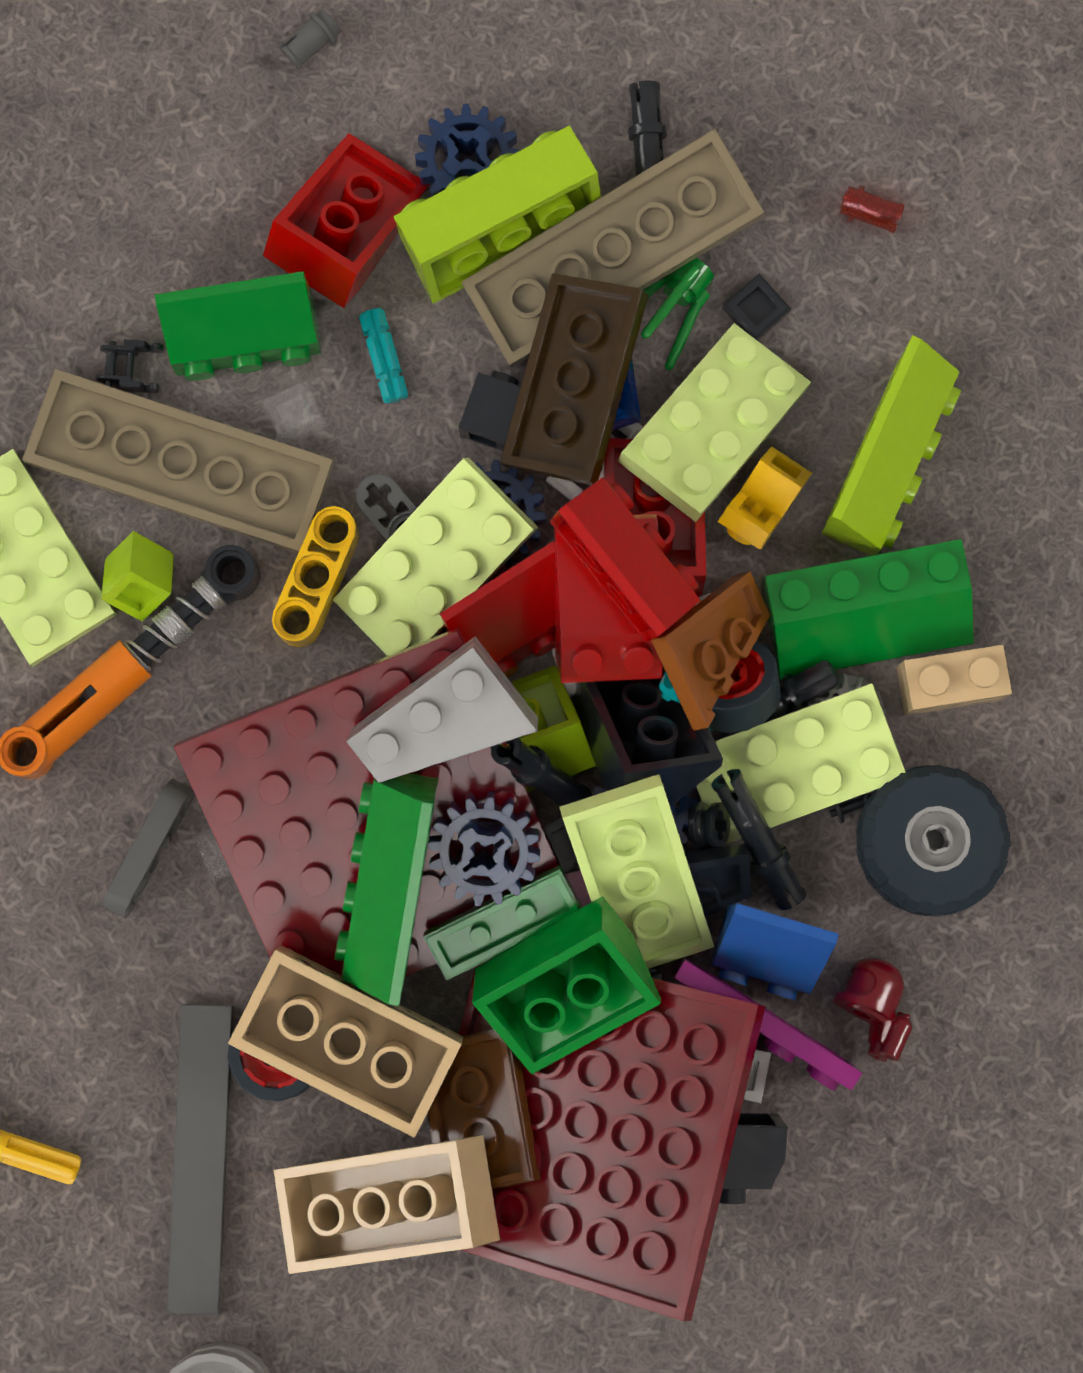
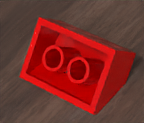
[550,477,701,642]
[440,541,555,678]

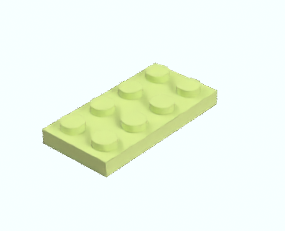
[617,323,811,522]
[0,449,117,667]
[333,458,538,656]
[696,683,906,845]
[559,774,714,969]

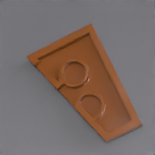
[651,571,770,731]

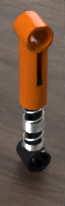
[0,545,260,780]

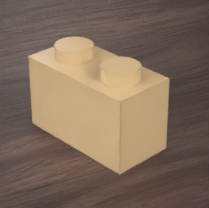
[896,645,1012,716]

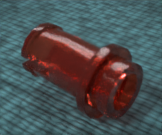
[839,184,905,234]

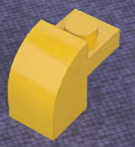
[718,446,812,549]

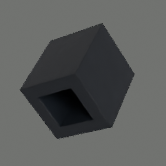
[459,371,521,452]

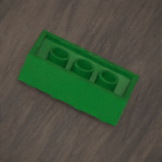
[760,539,974,680]
[335,773,439,1006]

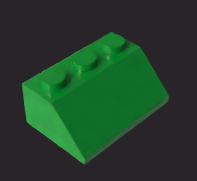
[154,271,321,381]
[472,896,661,1074]

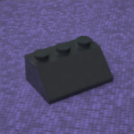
[573,667,723,806]

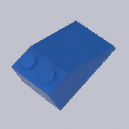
[710,903,839,1000]

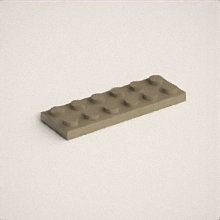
[461,129,765,368]
[22,369,335,553]

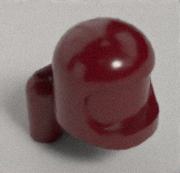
[832,957,912,1062]

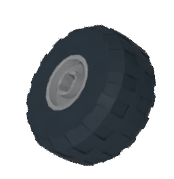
[856,765,1011,916]

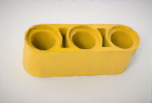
[272,506,359,648]

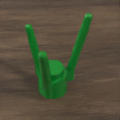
[641,258,714,371]

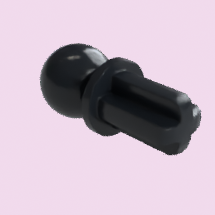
[765,661,839,723]

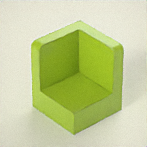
[101,531,174,621]

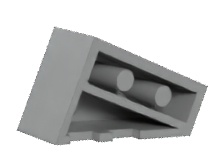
[346,636,538,783]

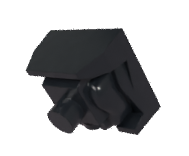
[719,1113,788,1204]

